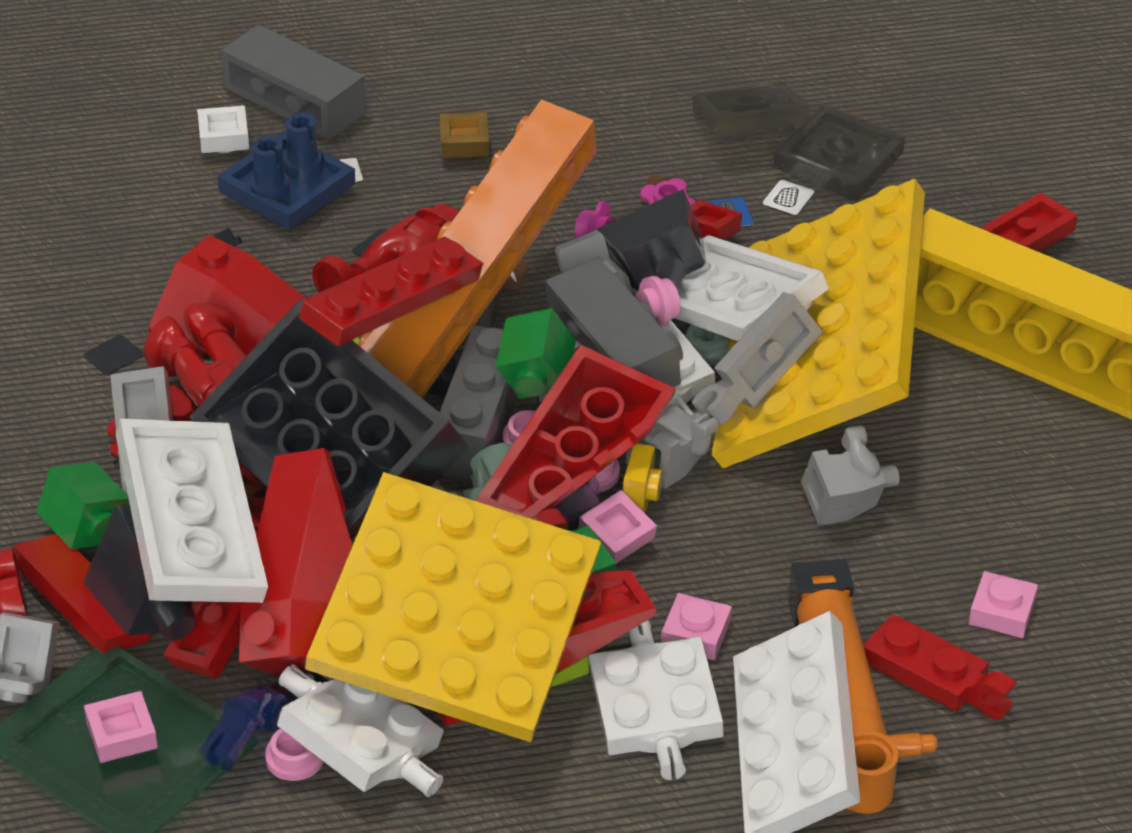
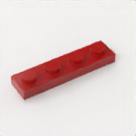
[299,236,484,346]

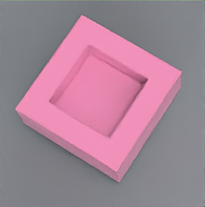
[578,490,657,563]
[969,571,1038,638]
[661,593,732,661]
[84,691,158,763]

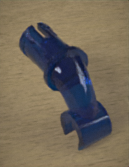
[198,685,292,771]

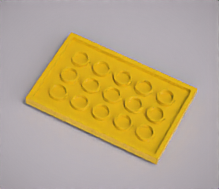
[712,178,925,468]

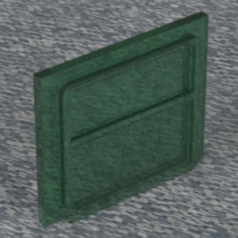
[0,645,258,833]

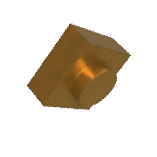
[440,112,489,159]

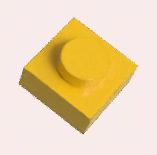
[623,443,663,514]

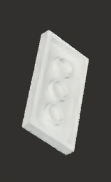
[632,235,829,341]
[116,419,268,603]
[733,611,860,833]

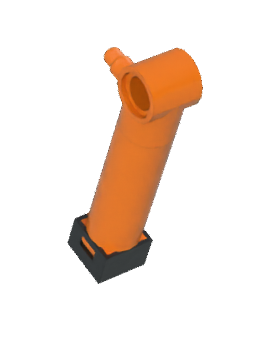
[788,559,938,814]

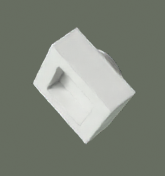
[197,106,249,153]

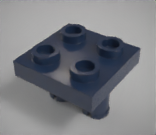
[217,113,356,231]

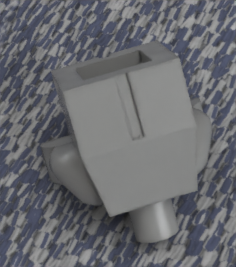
[625,400,719,489]
[801,425,899,526]

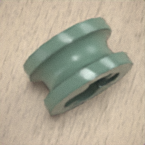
[686,324,730,366]

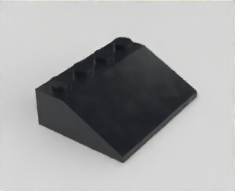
[190,298,468,540]

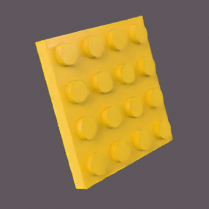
[305,472,601,742]

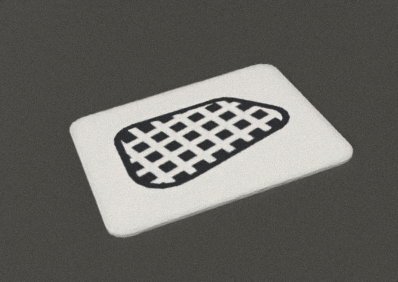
[763,180,814,215]

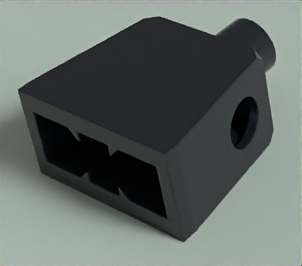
[597,189,706,291]
[83,504,195,641]

